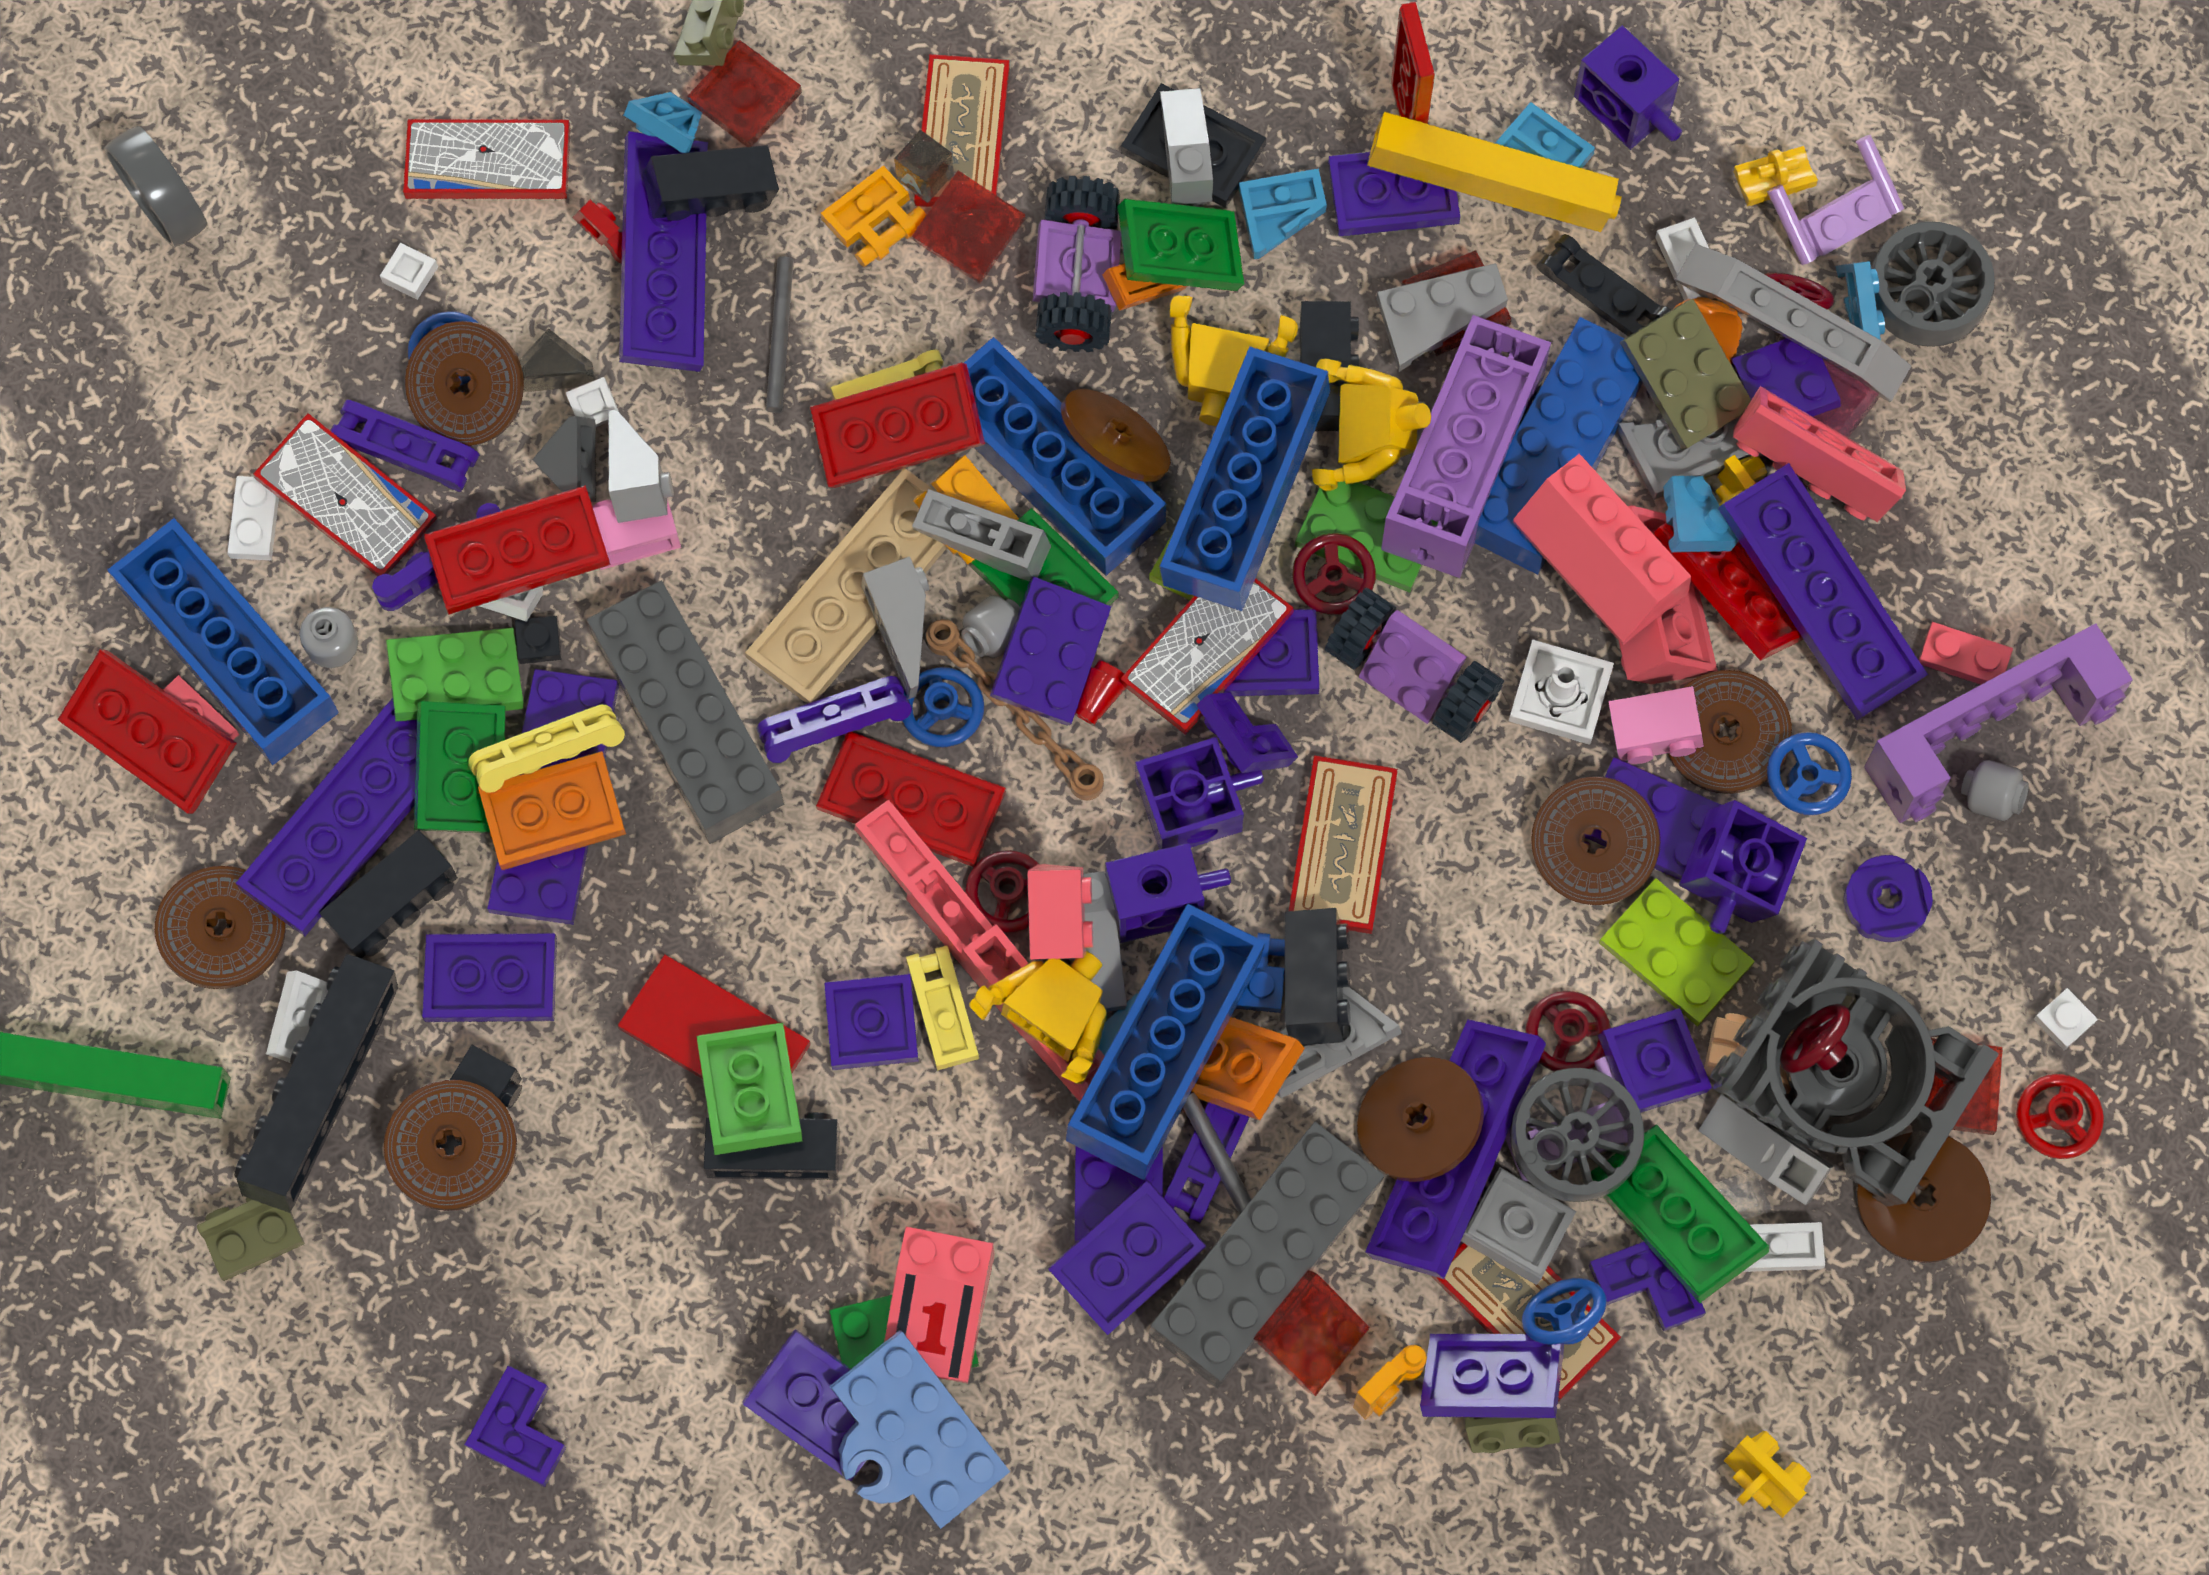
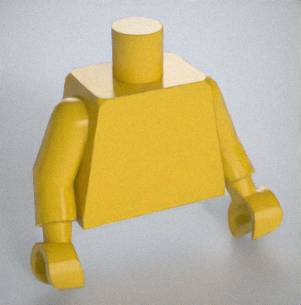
[1170,295,1298,426]
[1312,359,1431,491]
[969,951,1107,1084]

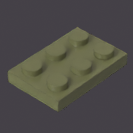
[1620,298,1751,450]

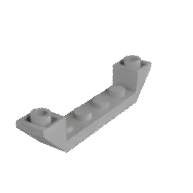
[1674,244,1911,402]

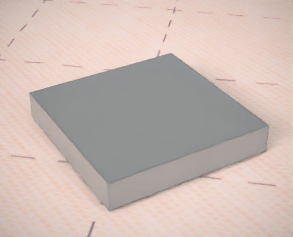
[1461,1167,1576,1285]

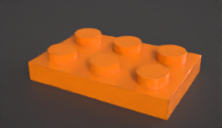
[478,751,626,870]
[1190,1017,1305,1120]

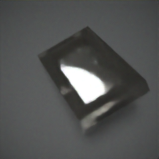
[519,328,597,392]

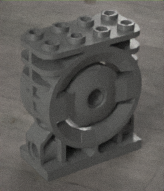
[1710,939,1999,1206]

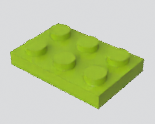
[1599,878,1755,1027]

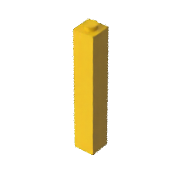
[1367,112,1622,232]

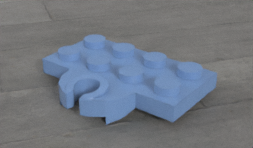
[829,1330,1010,1529]

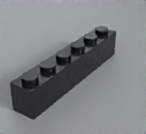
[234,954,398,1213]

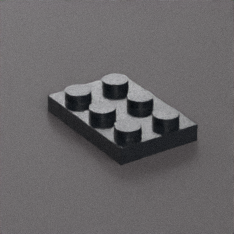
[1121,83,1266,208]

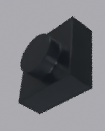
[515,616,562,664]

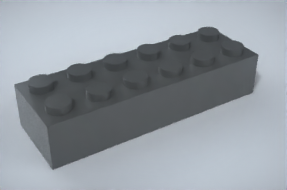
[587,580,785,844]
[1148,1121,1384,1389]

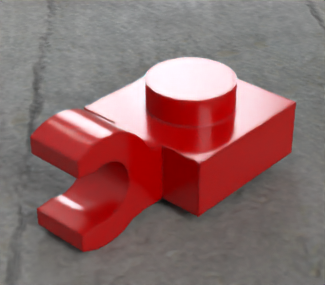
[572,199,622,264]

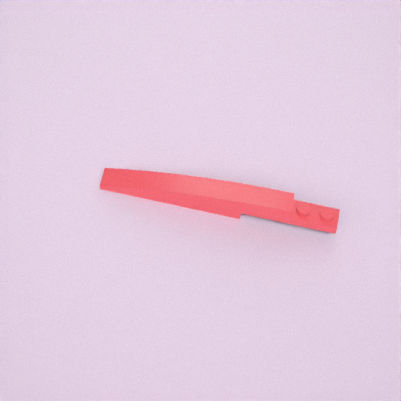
[854,800,1105,1101]

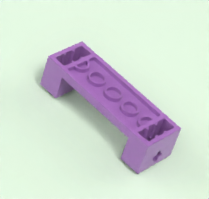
[1381,315,1551,578]
[1864,623,2133,823]

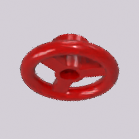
[2016,1074,2104,1159]

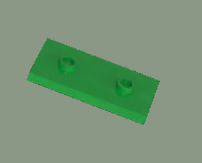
[1590,1124,1769,1303]

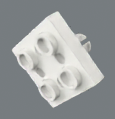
[1509,640,1614,745]

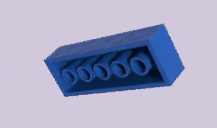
[1475,317,1643,575]
[964,337,1166,576]
[1160,346,1330,611]
[107,518,339,766]
[1066,903,1265,1180]

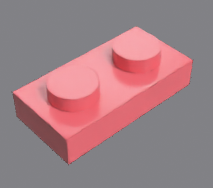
[1919,622,2013,685]

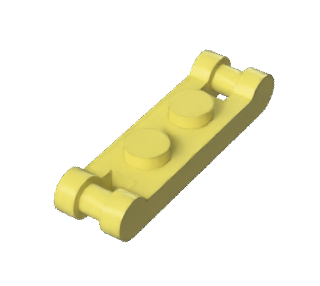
[468,704,625,793]

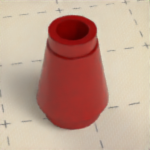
[1075,660,1126,726]

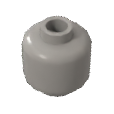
[961,595,1020,658]
[299,607,359,668]
[1961,760,2029,821]

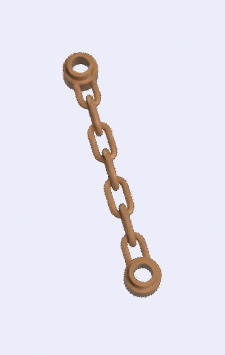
[926,619,1104,801]

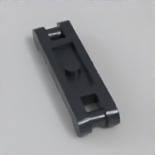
[1537,234,1671,337]

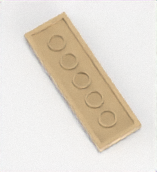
[745,468,947,704]

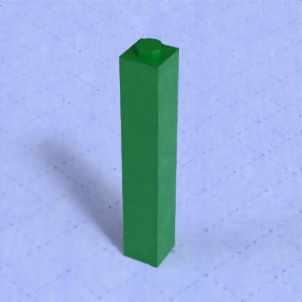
[0,1032,231,1119]

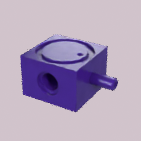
[1574,25,1682,150]
[1135,737,1264,850]
[1679,800,1807,934]
[1105,843,1231,943]

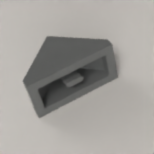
[532,416,596,502]

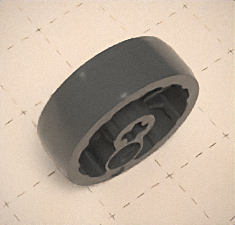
[104,125,208,248]
[1871,222,1995,347]
[1510,1068,1645,1202]

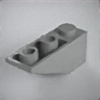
[1698,1094,1834,1205]

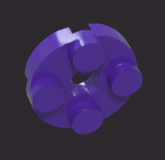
[1844,855,1933,942]

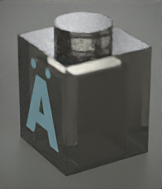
[894,129,954,203]

